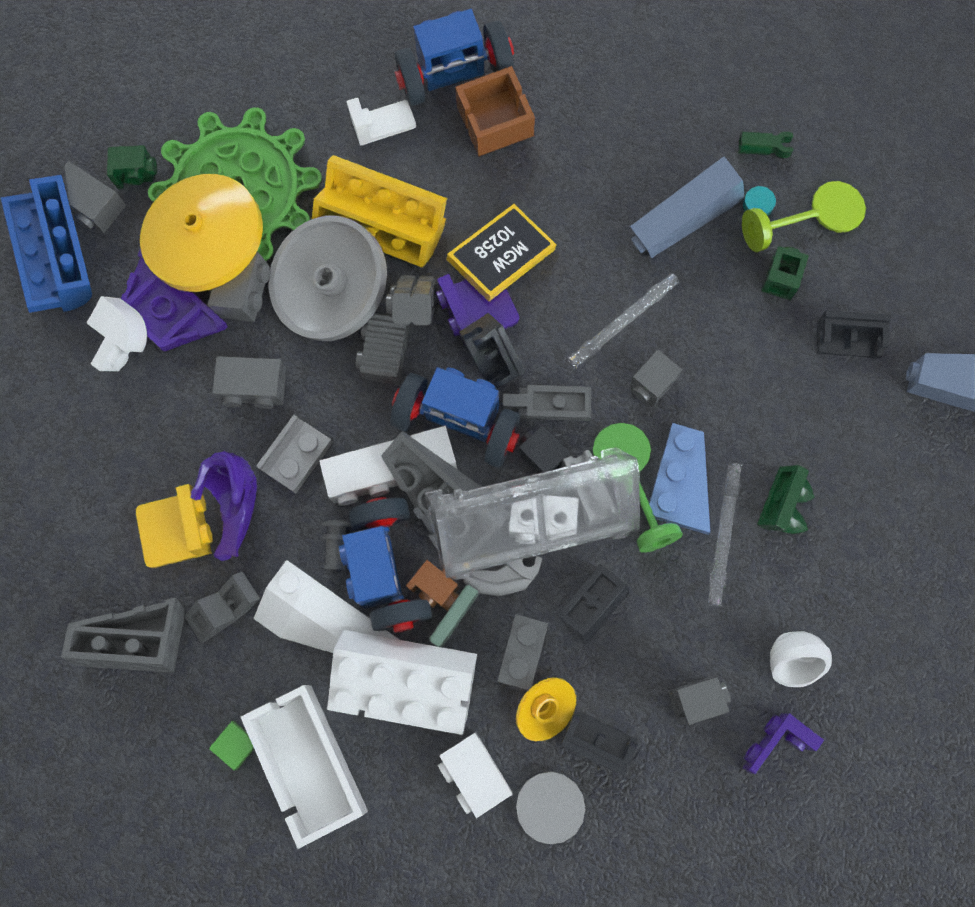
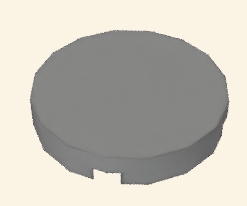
[516,771,585,844]

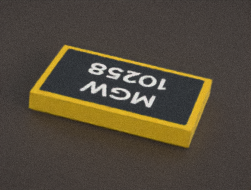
[446,204,556,301]

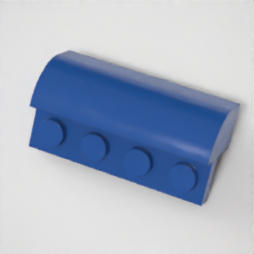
[1,175,92,313]

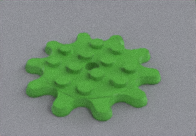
[148,108,322,261]

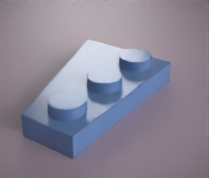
[649,423,710,535]

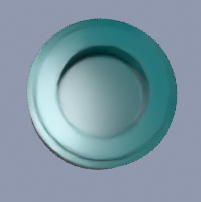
[743,186,776,216]

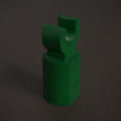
[738,131,793,158]

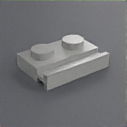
[256,415,333,494]

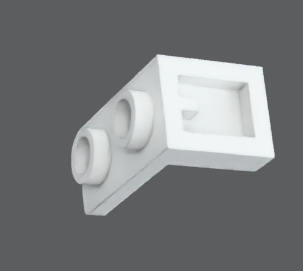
[346,98,416,146]

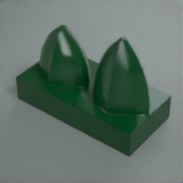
[757,465,815,534]

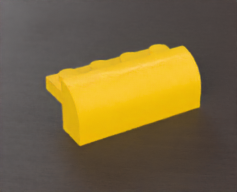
[312,155,447,268]

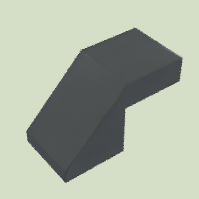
[184,572,260,643]

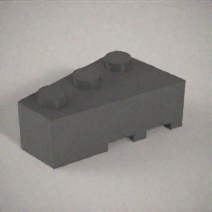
[61,598,186,673]

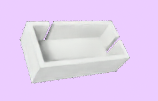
[327,630,477,735]
[241,685,368,849]

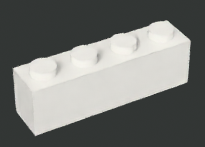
[319,426,457,506]

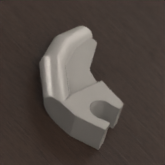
[463,551,542,597]

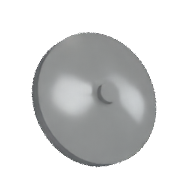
[269,216,387,341]

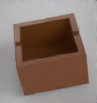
[455,66,535,157]

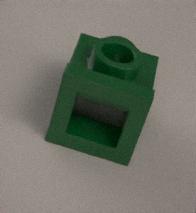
[107,145,158,189]
[761,246,809,301]

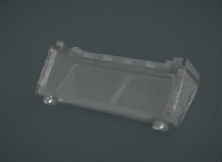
[425,447,640,579]

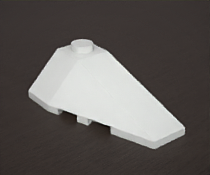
[254,560,399,653]

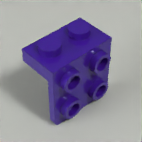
[435,274,519,346]

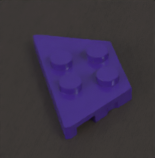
[121,249,228,352]

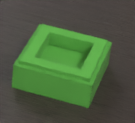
[209,721,254,771]

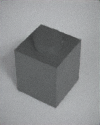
[630,350,683,406]

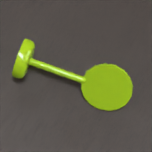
[742,181,866,252]

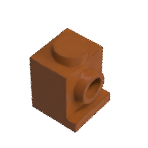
[406,560,460,611]

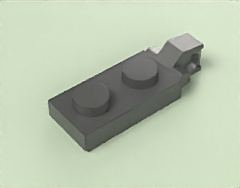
[502,385,591,421]

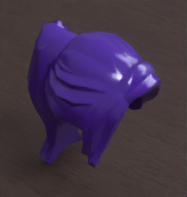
[191,451,257,561]

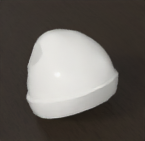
[770,631,832,687]

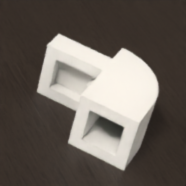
[87,296,147,371]

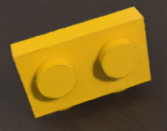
[136,484,212,568]

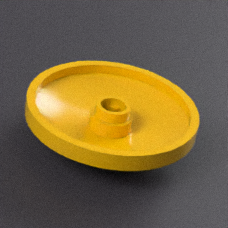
[140,174,263,292]

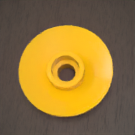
[516,678,576,741]

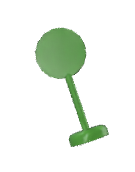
[593,423,683,553]

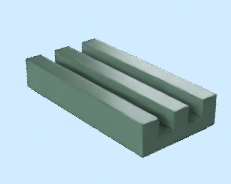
[429,585,479,648]

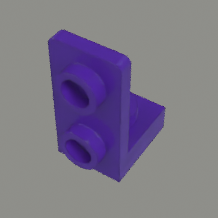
[743,713,824,774]

